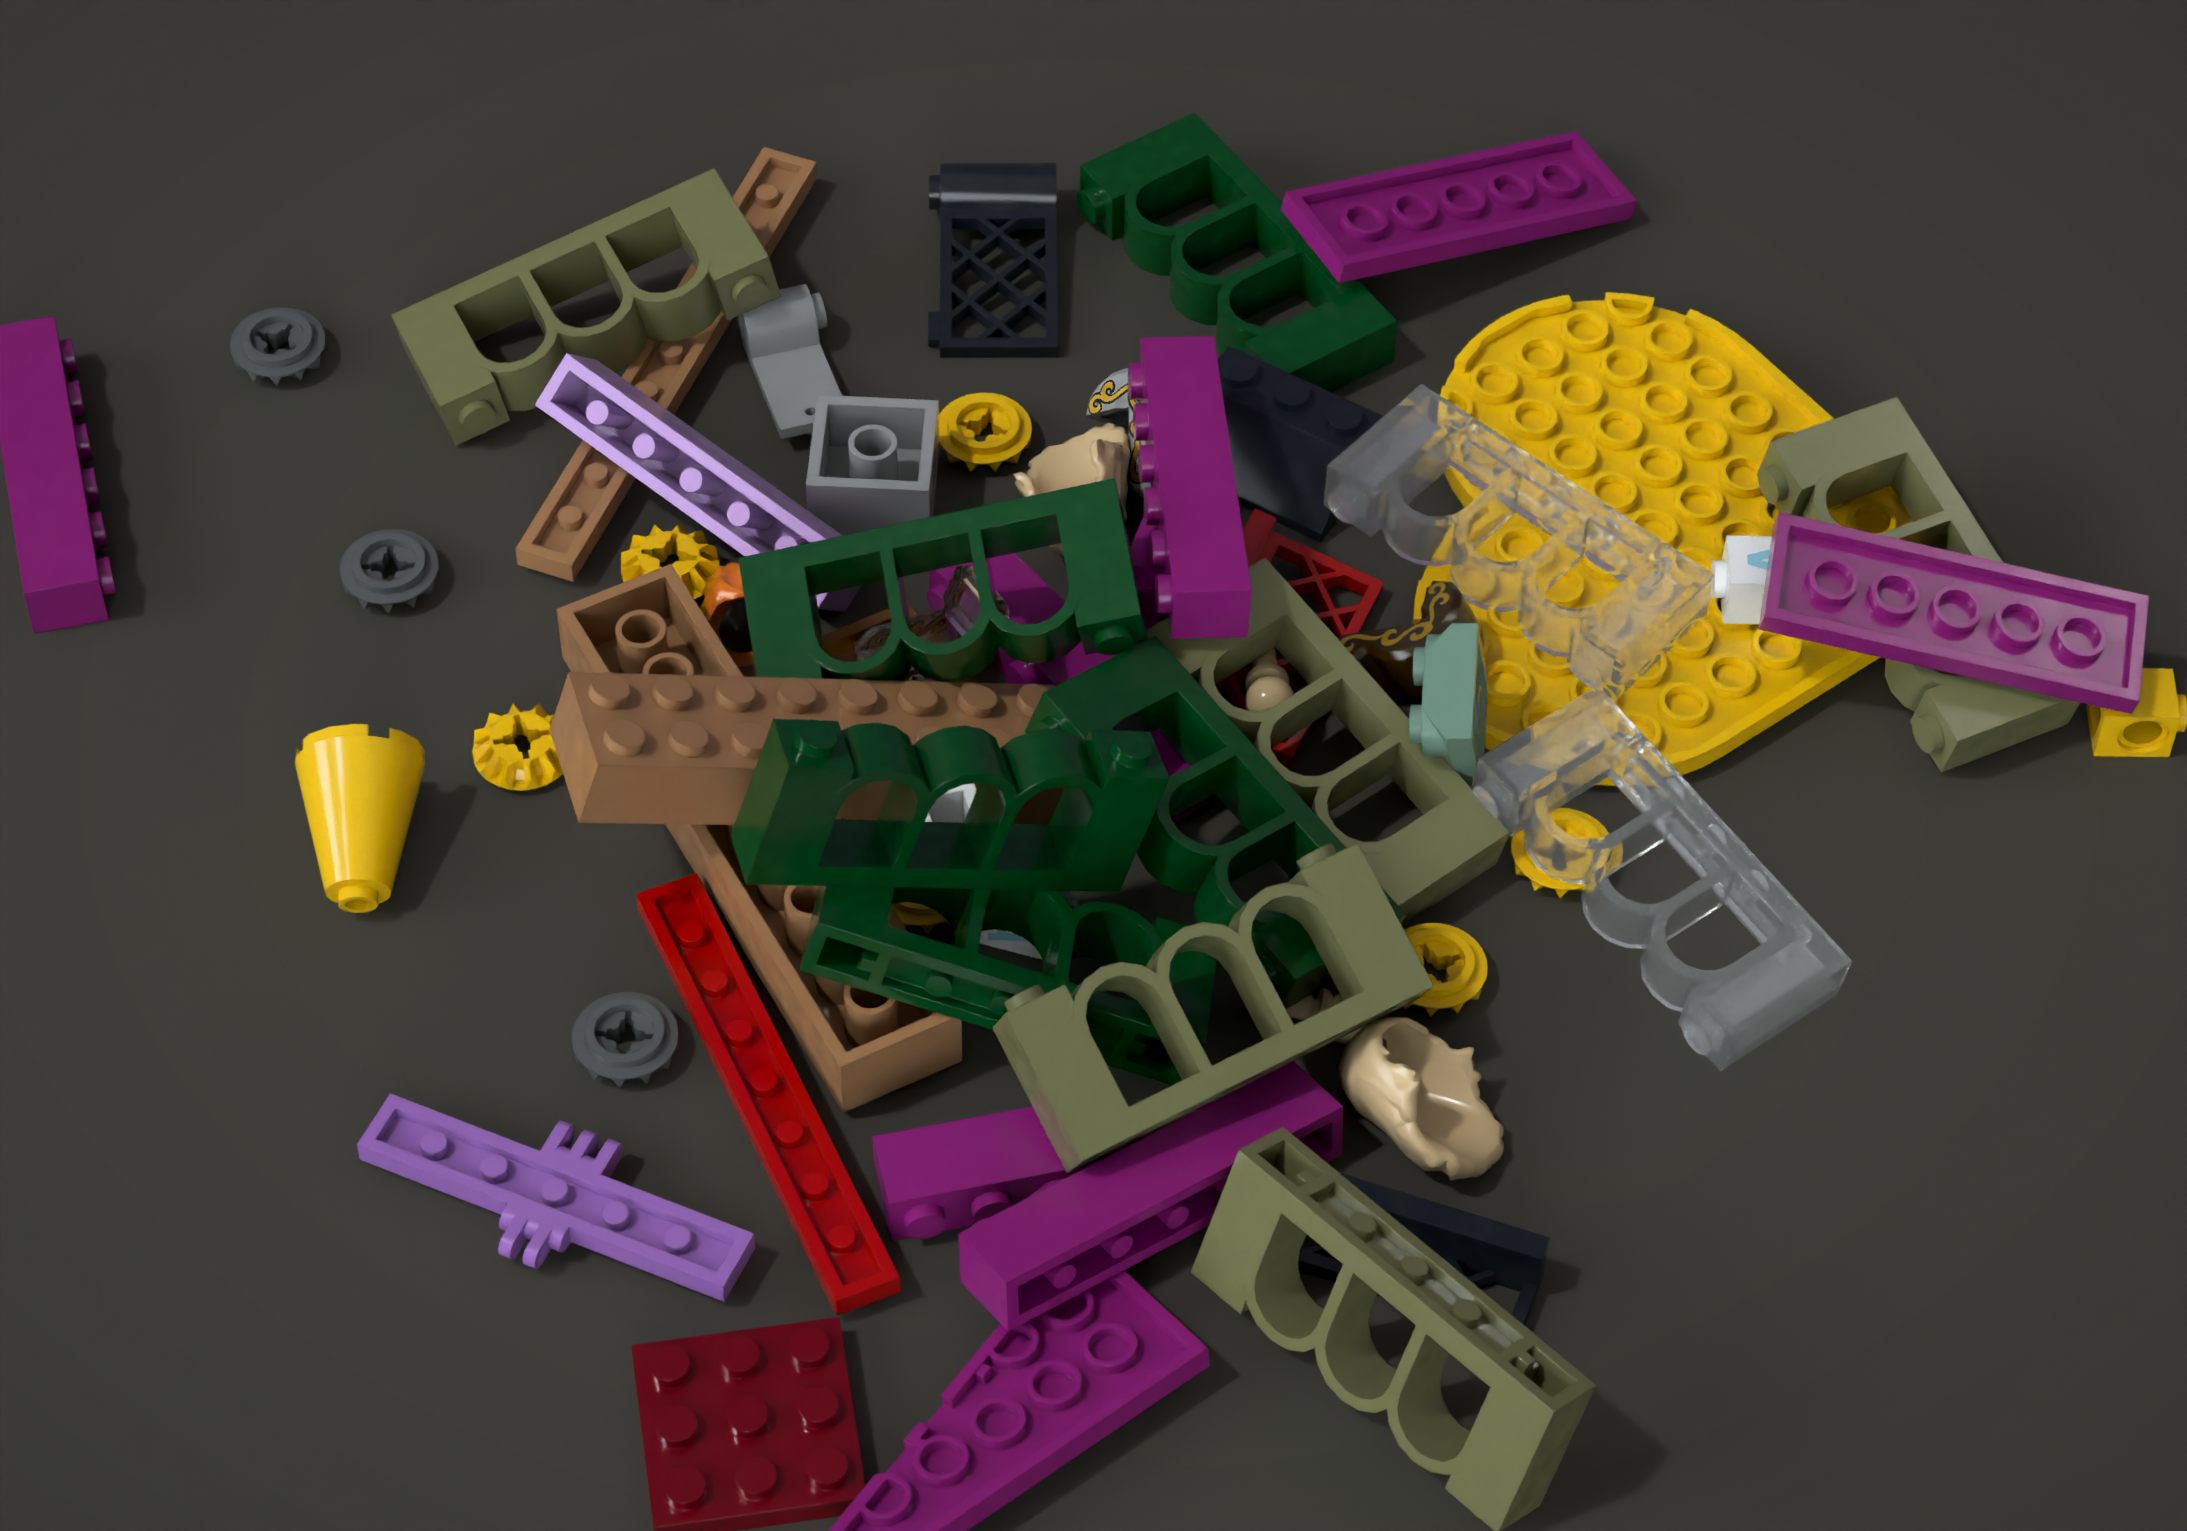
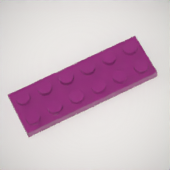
[1281,131,1637,283]
[1759,512,2149,714]

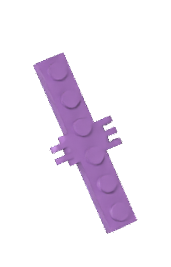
[357,1093,755,1302]

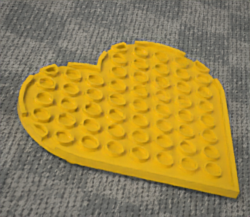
[1412,292,1913,786]

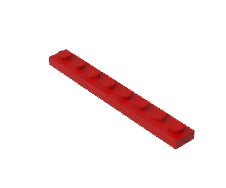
[636,873,901,1316]

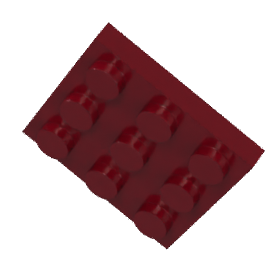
[631,1317,865,1531]

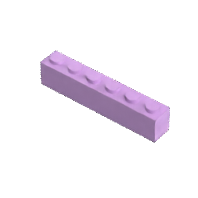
[535,353,862,612]

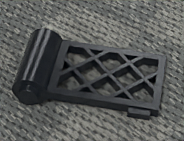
[928,163,1058,358]

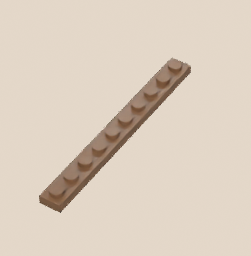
[515,147,817,582]

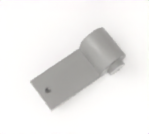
[736,284,842,439]

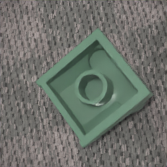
[1409,623,1489,796]

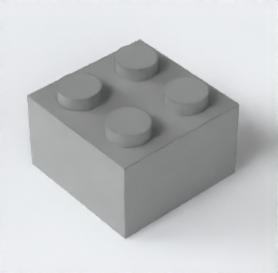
[806,395,940,535]

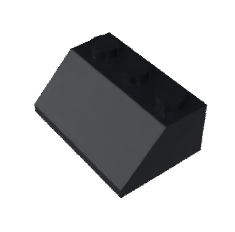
[1218,346,1385,542]

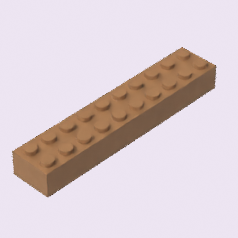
[557,564,962,1113]

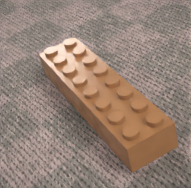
[550,672,1065,825]

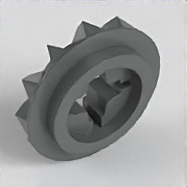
[230,307,327,386]
[340,529,440,614]
[572,992,679,1088]

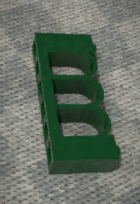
[1077,112,1397,392]
[738,478,1148,682]
[1024,636,1406,1009]
[730,719,1169,892]
[800,818,1217,1085]

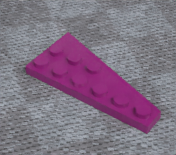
[829,1271,1210,1531]

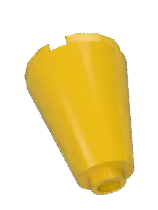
[295,724,425,913]

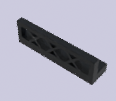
[1298,1172,1550,1326]

